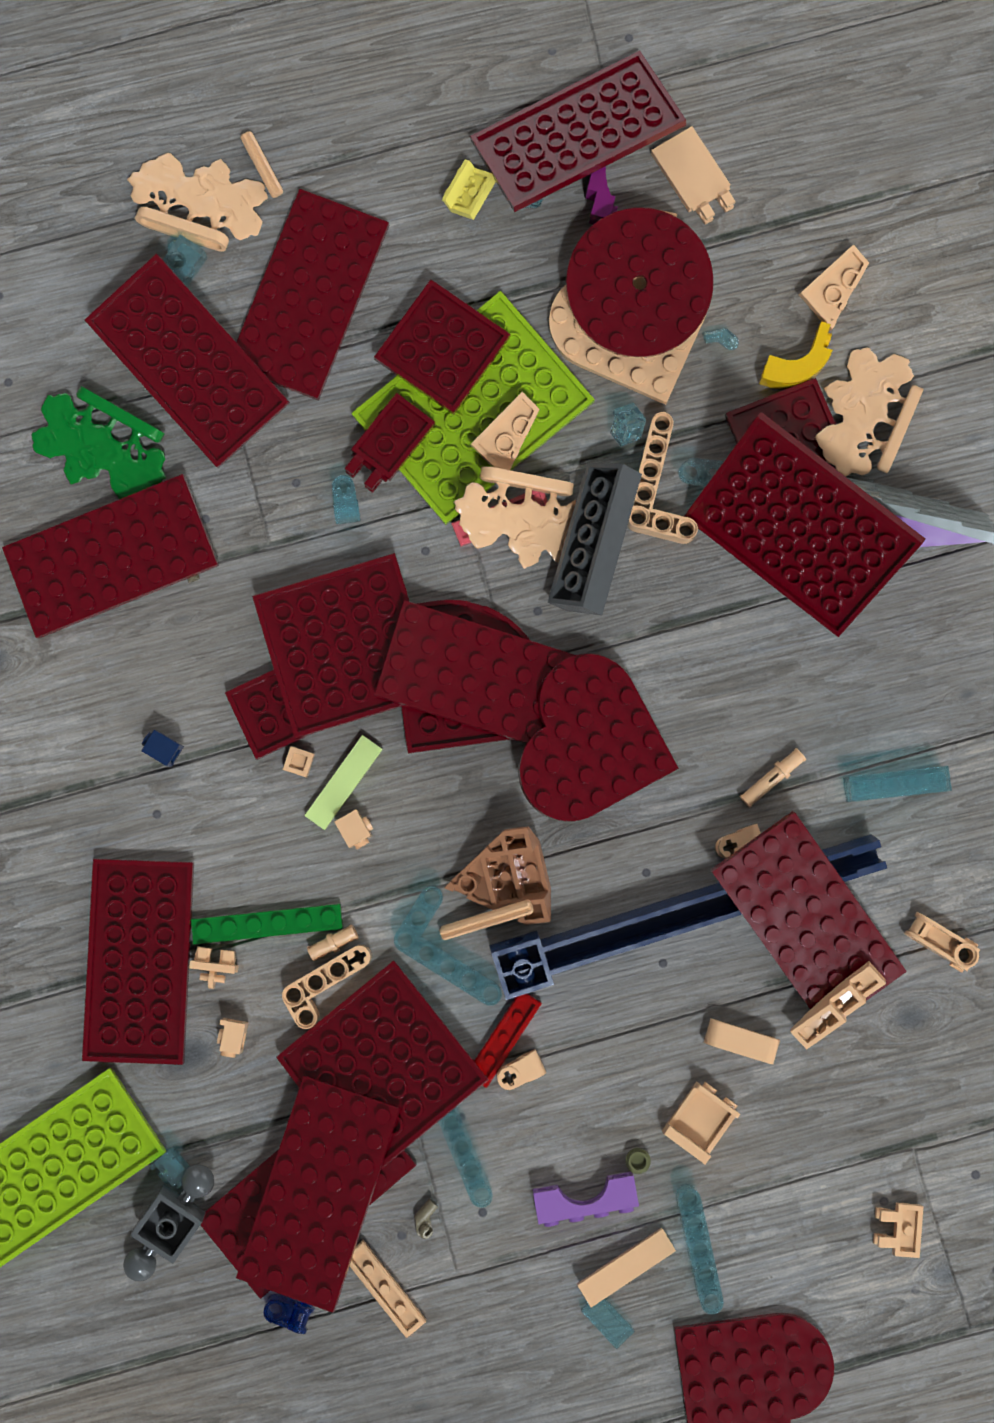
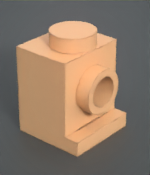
[217,1018,249,1058]

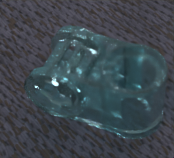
[332,475,361,525]

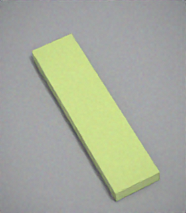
[304,735,383,830]

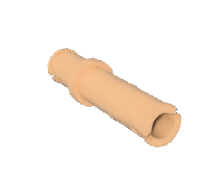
[740,748,806,808]

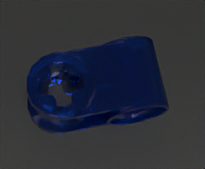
[263,1294,315,1334]

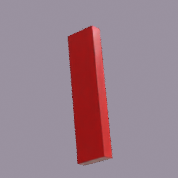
[474,993,542,1088]

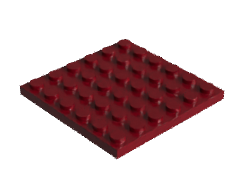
[252,553,410,739]
[276,960,489,1169]

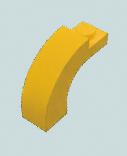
[759,321,833,389]

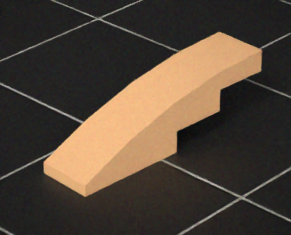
[790,962,886,1049]

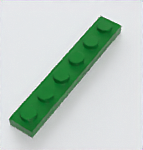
[191,904,343,944]

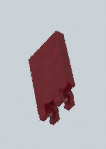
[345,393,435,493]

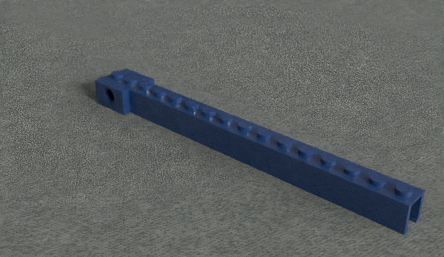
[489,834,887,1000]

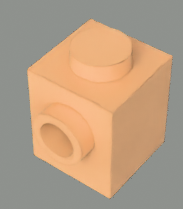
[335,810,373,850]

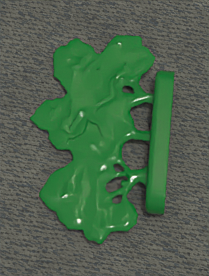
[31,386,166,499]

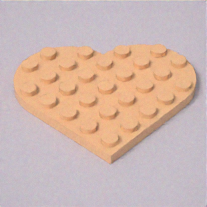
[549,277,706,405]

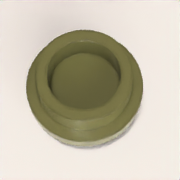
[625,1148,651,1174]

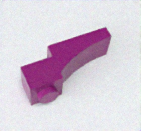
[585,166,618,225]

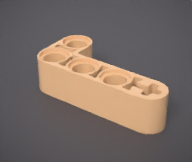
[282,945,372,1029]

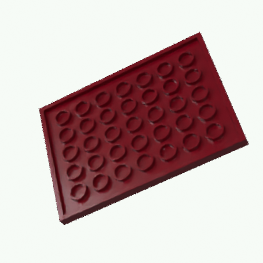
[684,412,926,637]

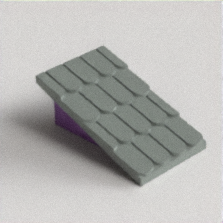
[846,475,994,547]

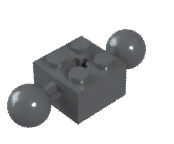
[123,1164,214,1282]

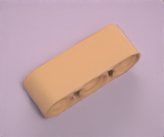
[703,1018,780,1064]

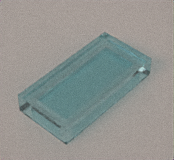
[581,1298,635,1349]

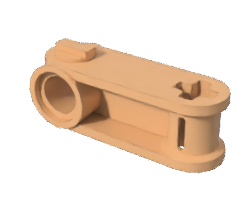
[904,912,980,973]

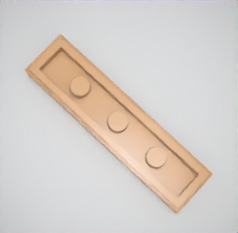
[577,1228,676,1308]
[350,1240,426,1338]

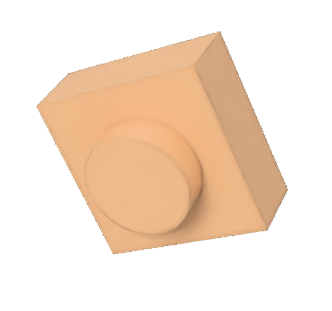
[283,746,315,778]

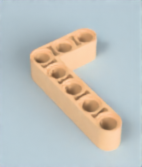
[628,412,698,544]

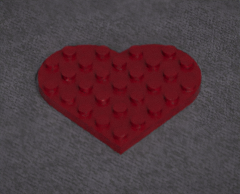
[518,654,679,822]
[674,1313,834,1423]

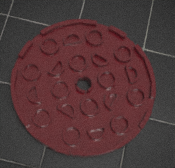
[566,208,713,358]

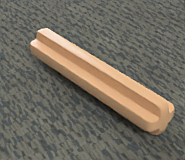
[241,131,283,198]

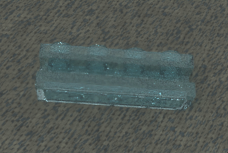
[843,766,952,803]

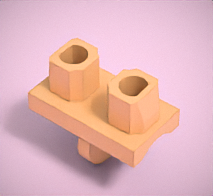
[189,947,239,989]

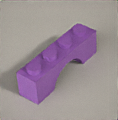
[533,1172,639,1227]

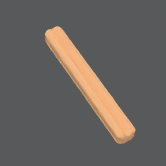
[439,899,534,940]

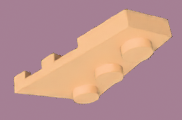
[798,245,869,331]
[470,392,540,470]

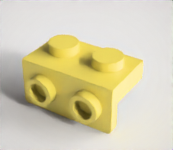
[442,159,496,220]

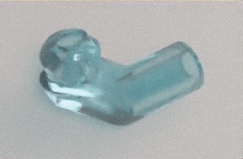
[703,328,739,350]

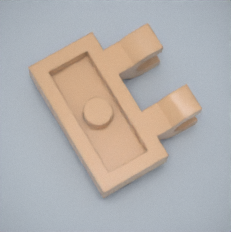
[873,1202,924,1258]

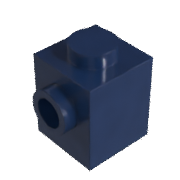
[141,730,184,767]

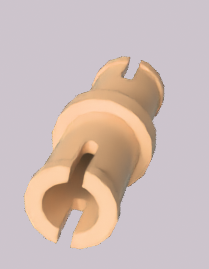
[307,924,359,961]

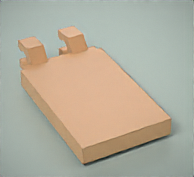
[651,126,735,225]

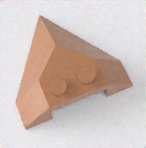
[444,826,551,925]

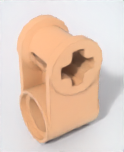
[715,824,761,859]
[497,1049,547,1090]

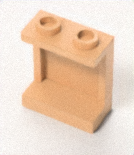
[662,1081,740,1165]

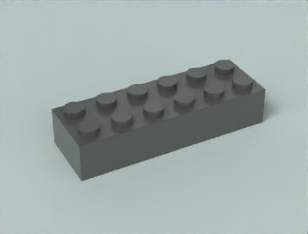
[547,462,642,616]

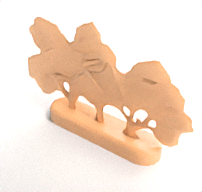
[127,153,268,252]
[815,347,924,477]
[454,467,576,569]

